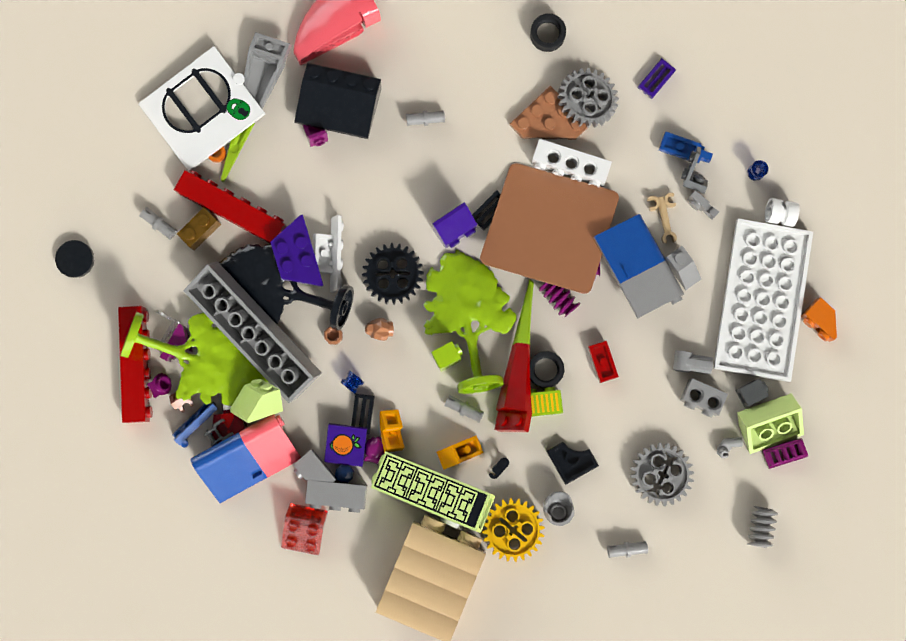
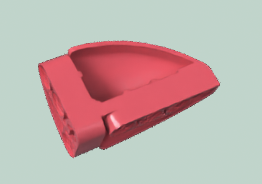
[293,0,381,66]

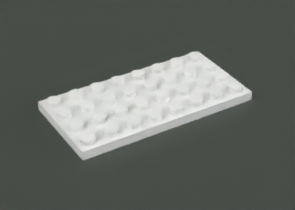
[713,219,813,382]

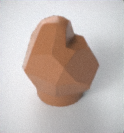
[365,318,394,341]

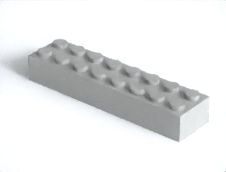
[183,261,322,403]

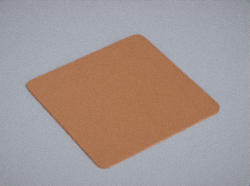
[480,163,619,294]

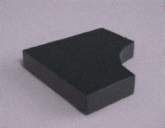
[546,442,599,485]

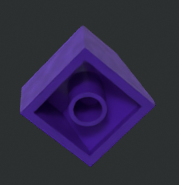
[432,202,477,248]

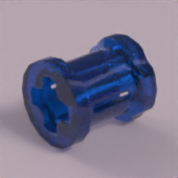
[747,160,769,181]

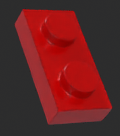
[588,341,619,383]

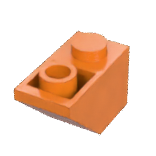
[801,297,837,342]

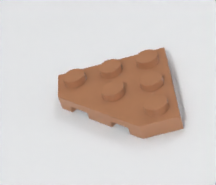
[510,86,588,140]

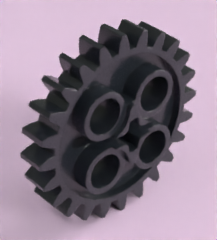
[362,243,424,305]

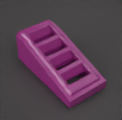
[762,438,808,469]

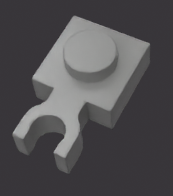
[687,190,719,219]

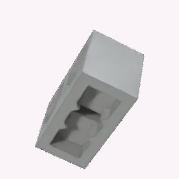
[680,378,728,418]

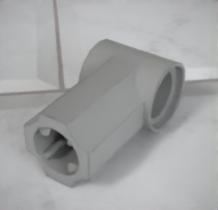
[673,351,713,374]

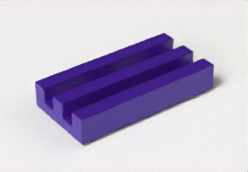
[637,58,676,99]

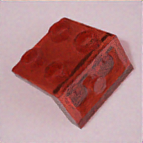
[281,503,328,555]

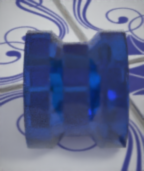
[340,371,365,394]

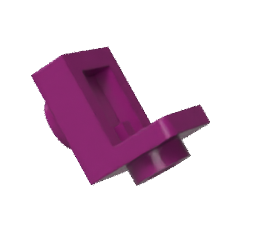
[303,125,328,147]

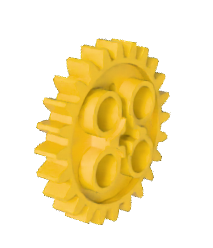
[482,498,545,562]

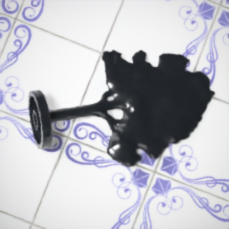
[219,244,354,331]

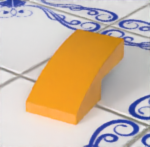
[380,409,405,453]

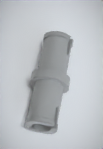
[406,110,445,126]
[139,207,177,240]
[444,395,484,423]
[607,541,648,558]

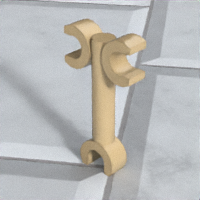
[647,193,677,244]

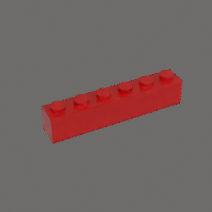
[173,170,287,244]
[118,306,153,423]

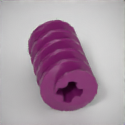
[539,283,581,318]

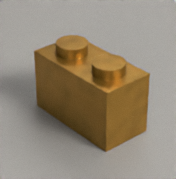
[177,207,221,251]

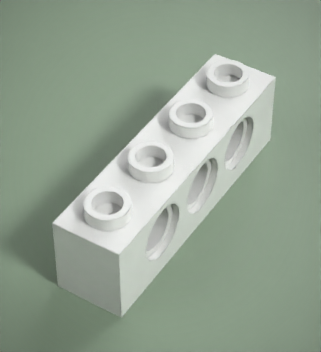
[531,139,612,188]

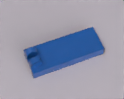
[172,400,218,448]

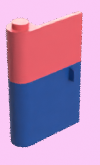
[190,414,301,503]

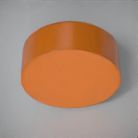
[208,147,226,163]

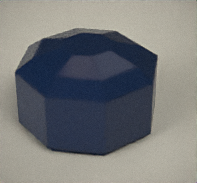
[335,464,354,483]

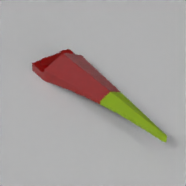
[494,280,534,432]

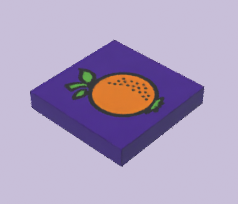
[324,423,367,467]

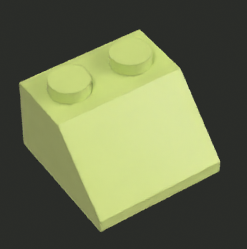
[230,379,283,423]

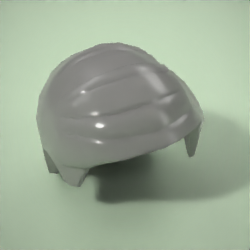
[543,491,574,526]

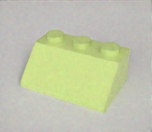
[737,393,804,454]

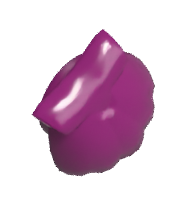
[147,373,172,398]
[364,436,385,465]

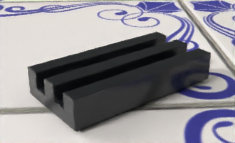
[472,190,501,231]
[351,393,375,434]

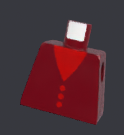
[211,403,247,447]

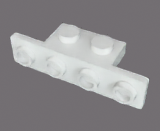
[313,215,344,293]

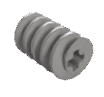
[747,506,778,548]

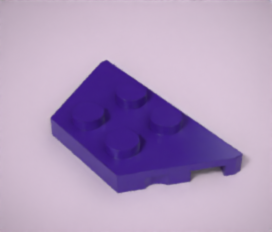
[270,214,324,287]

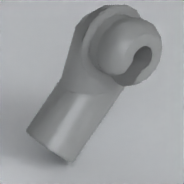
[717,437,743,458]

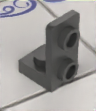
[681,146,708,194]

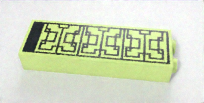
[371,451,495,533]

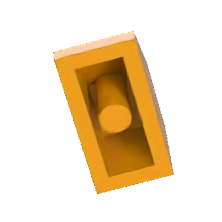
[436,435,484,470]

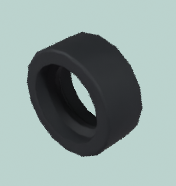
[530,13,566,52]
[530,351,565,388]

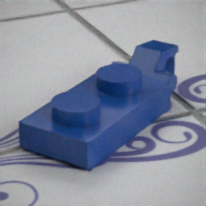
[658,132,713,163]

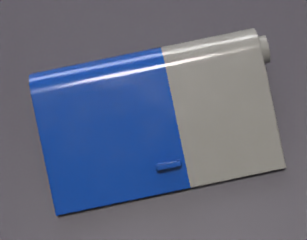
[593,214,684,319]

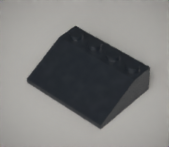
[294,63,381,139]

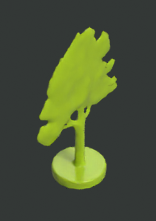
[423,249,516,394]
[120,312,268,406]

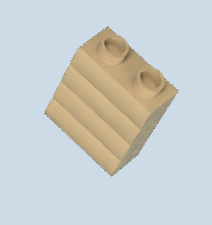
[375,515,486,641]

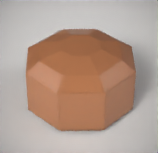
[324,326,343,345]

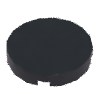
[55,240,94,278]

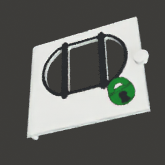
[139,46,265,172]

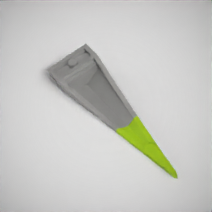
[221,32,292,182]

